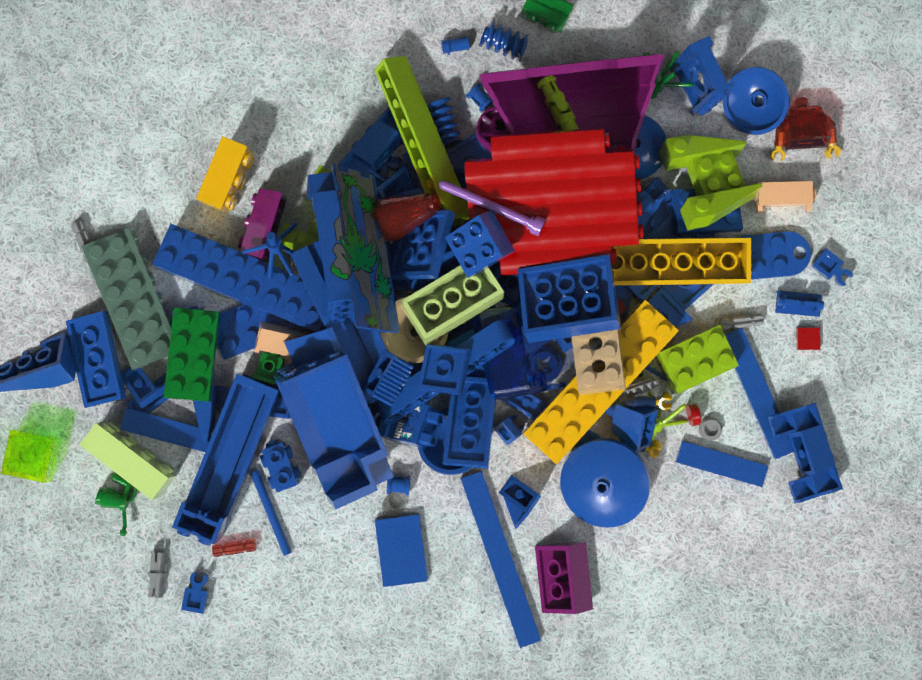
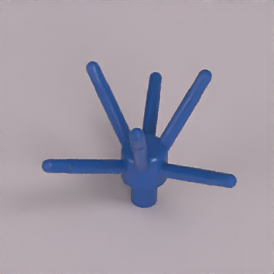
[242,222,297,278]

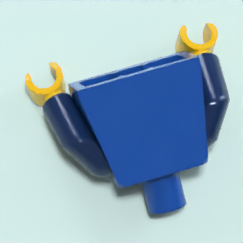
[606,393,672,458]

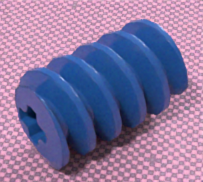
[479,21,528,62]
[428,97,462,147]

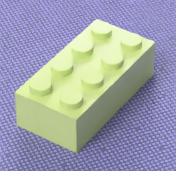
[401,265,504,345]
[79,421,177,500]

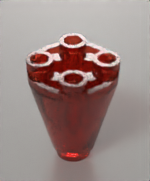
[373,193,441,242]

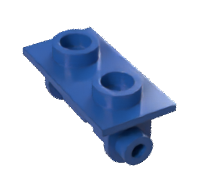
[775,291,824,317]

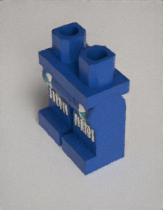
[378,404,445,449]

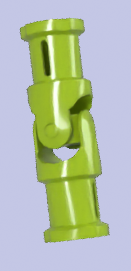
[537,75,579,130]

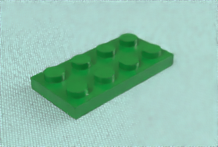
[164,308,220,402]

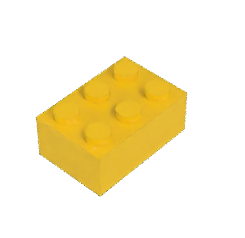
[196,136,255,214]

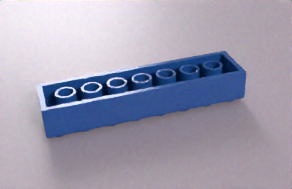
[152,223,324,333]

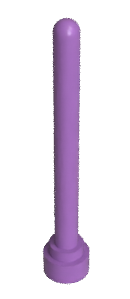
[439,180,546,236]

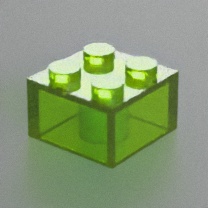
[1,429,61,483]

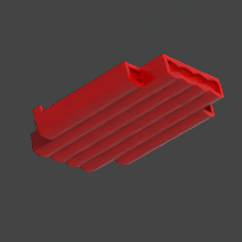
[465,127,644,275]

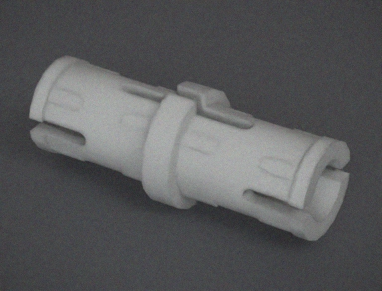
[148,551,166,598]

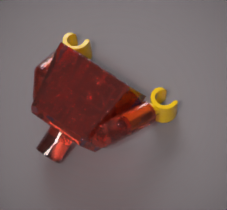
[770,97,841,161]

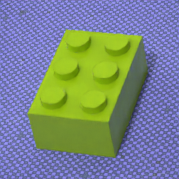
[656,325,739,394]

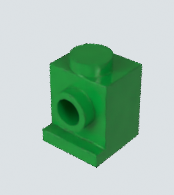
[253,352,285,385]

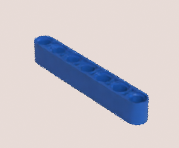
[375,320,515,424]

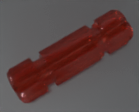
[212,539,256,557]

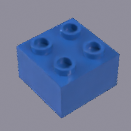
[445,210,515,278]

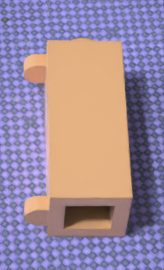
[755,181,816,213]
[254,321,311,357]

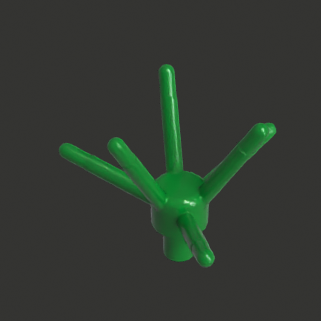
[643,51,693,99]

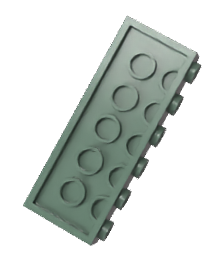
[81,227,172,371]

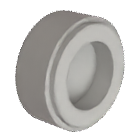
[699,418,722,441]

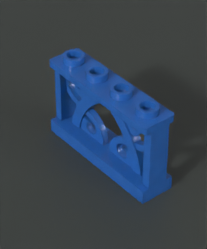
[670,36,733,116]

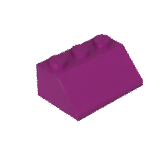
[238,188,287,262]
[535,542,593,614]

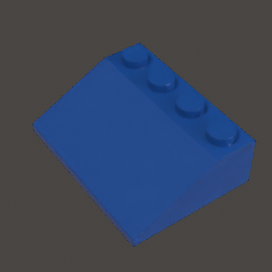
[518,254,621,343]

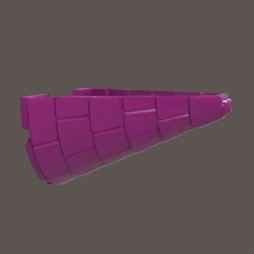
[479,54,664,150]

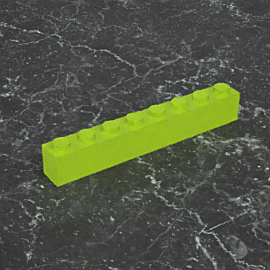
[374,56,469,227]

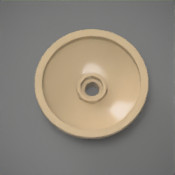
[380,297,448,363]

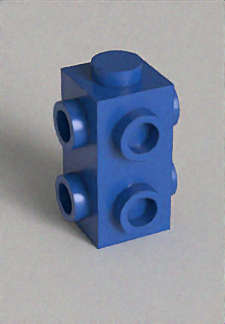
[260,440,302,492]

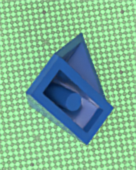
[499,475,541,530]

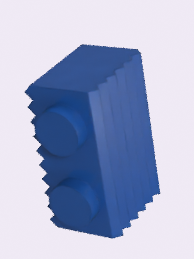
[362,350,413,406]

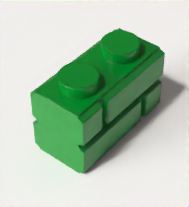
[521,0,574,33]

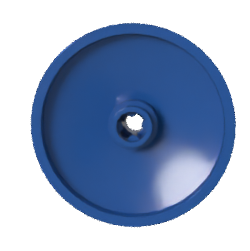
[560,438,651,528]

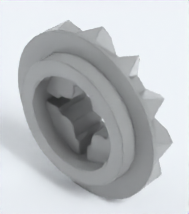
[625,377,660,397]

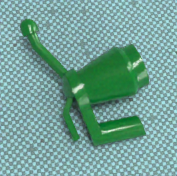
[95,472,138,536]

